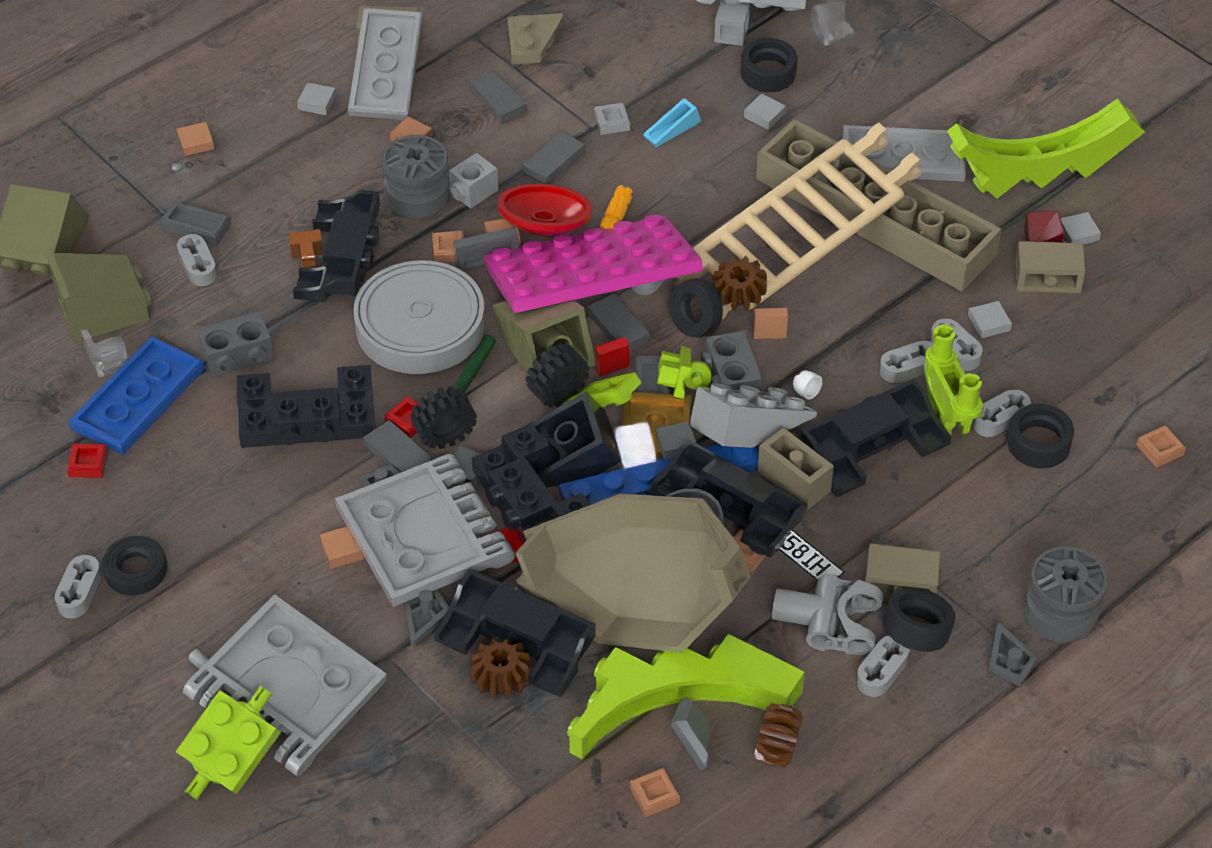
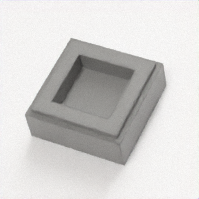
[297,83,336,115]
[744,93,786,130]
[594,103,630,135]
[1060,212,1101,245]
[968,301,1012,339]

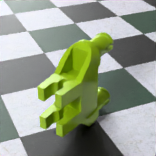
[924,324,983,435]

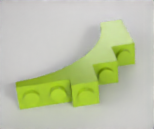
[947,98,1145,199]
[567,634,805,759]

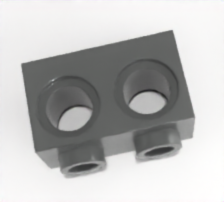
[197,311,274,377]
[701,330,762,391]

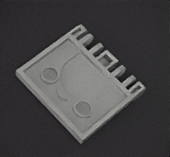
[335,454,515,607]
[183,594,387,777]

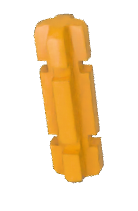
[600,185,632,229]

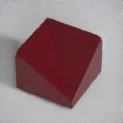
[1024,211,1064,243]

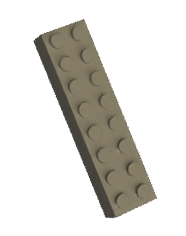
[756,119,1002,292]

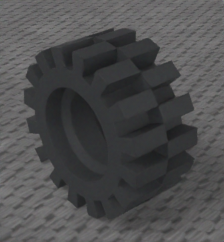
[525,344,590,407]
[410,386,477,449]

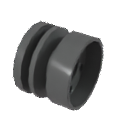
[382,135,450,218]
[1024,546,1108,643]

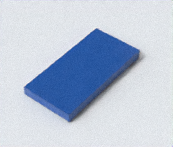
[68,336,205,455]

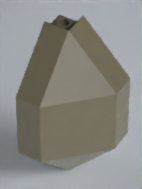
[516,494,751,653]

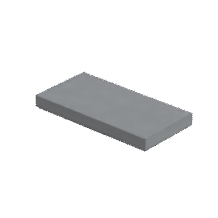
[348,8,423,120]
[842,125,966,182]

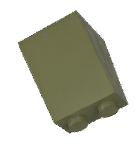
[0,184,89,277]
[46,253,152,343]
[493,300,595,376]

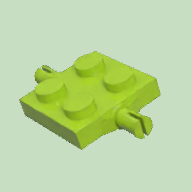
[176,686,281,800]

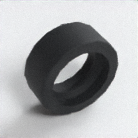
[740,38,798,92]
[1007,403,1075,469]
[883,588,956,652]

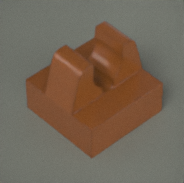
[288,229,323,268]

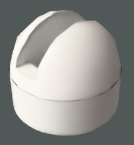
[793,370,822,400]

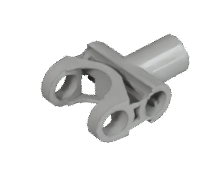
[772,575,883,655]

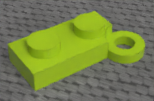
[561,372,641,408]

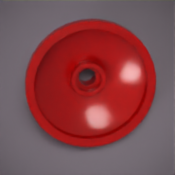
[498,184,592,237]

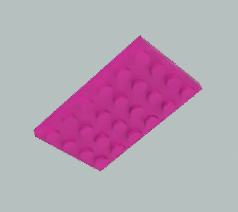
[483,215,703,313]

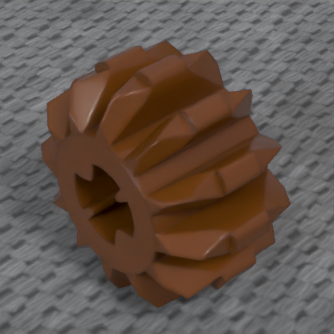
[713,255,767,311]
[470,637,531,700]
[754,703,803,768]

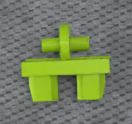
[657,346,712,399]

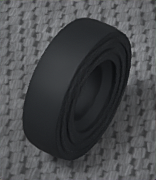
[670,278,723,338]
[102,536,167,595]

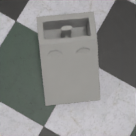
[690,383,817,448]

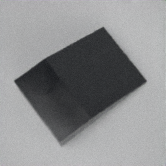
[501,391,622,488]

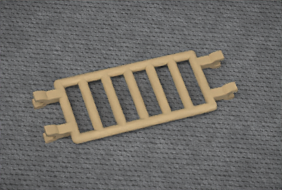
[674,122,921,320]

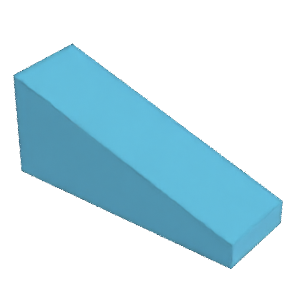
[643,98,702,148]

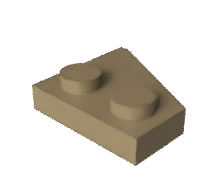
[507,13,564,65]

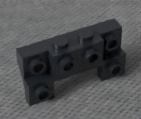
[293,190,380,302]
[237,365,375,448]
[800,378,951,497]
[472,423,591,544]
[649,440,808,558]
[434,569,596,698]

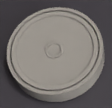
[353,260,485,374]

